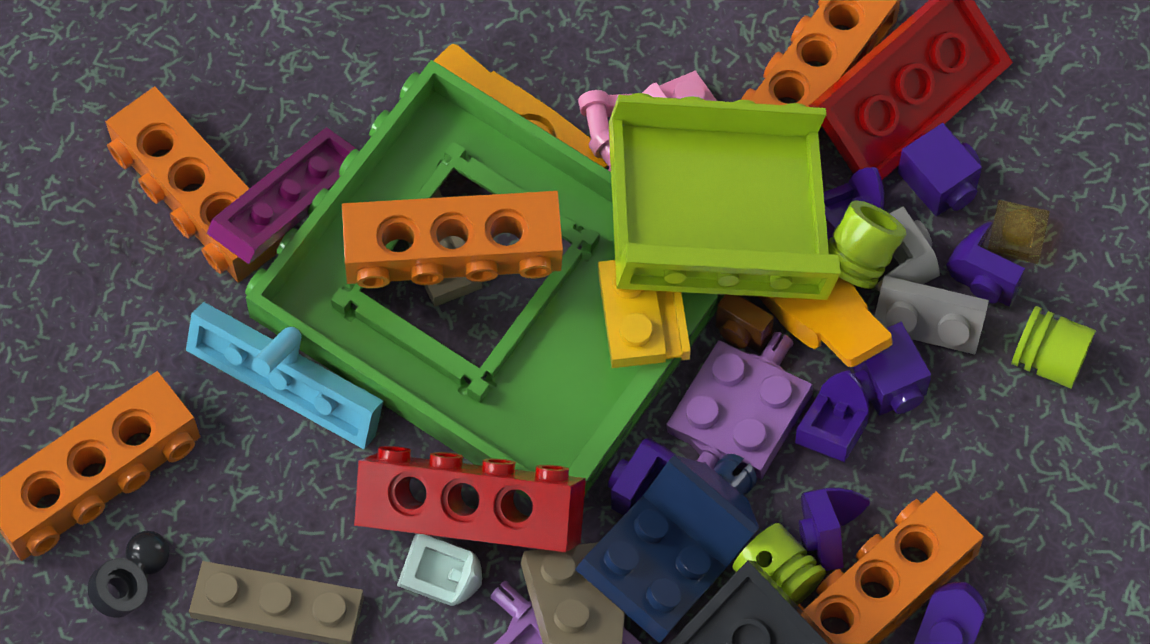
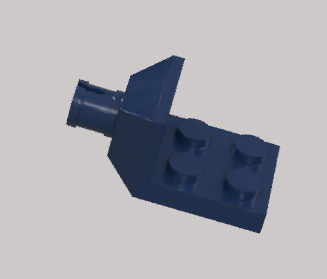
[575,454,759,643]

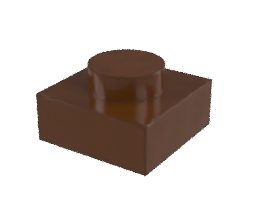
[716,294,774,354]

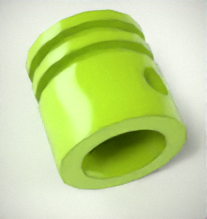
[828,200,906,289]
[1011,306,1096,389]
[732,523,826,605]

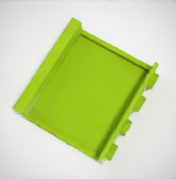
[609,93,841,300]

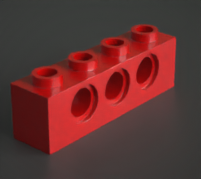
[354,446,586,552]

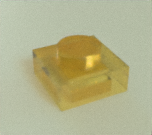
[987,200,1050,264]

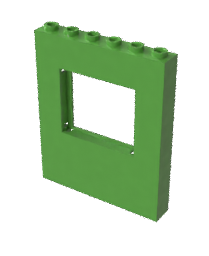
[245,60,725,502]

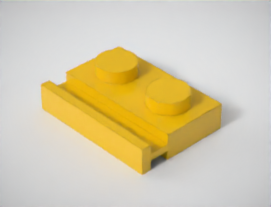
[598,260,691,368]

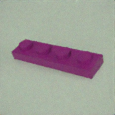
[206,127,358,264]

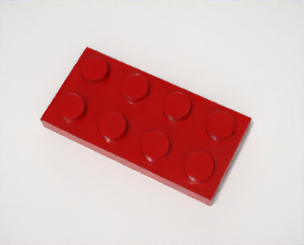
[809,0,1013,180]

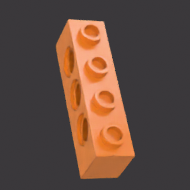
[741,0,901,107]
[105,86,285,283]
[342,191,563,288]
[0,371,201,561]
[798,491,984,644]

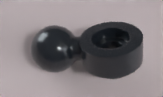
[88,531,170,618]

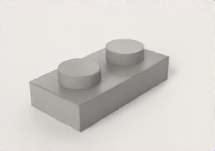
[875,276,989,354]

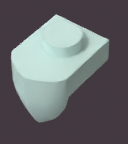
[397,533,482,606]

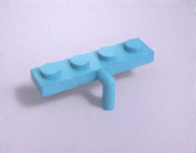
[186,302,383,449]

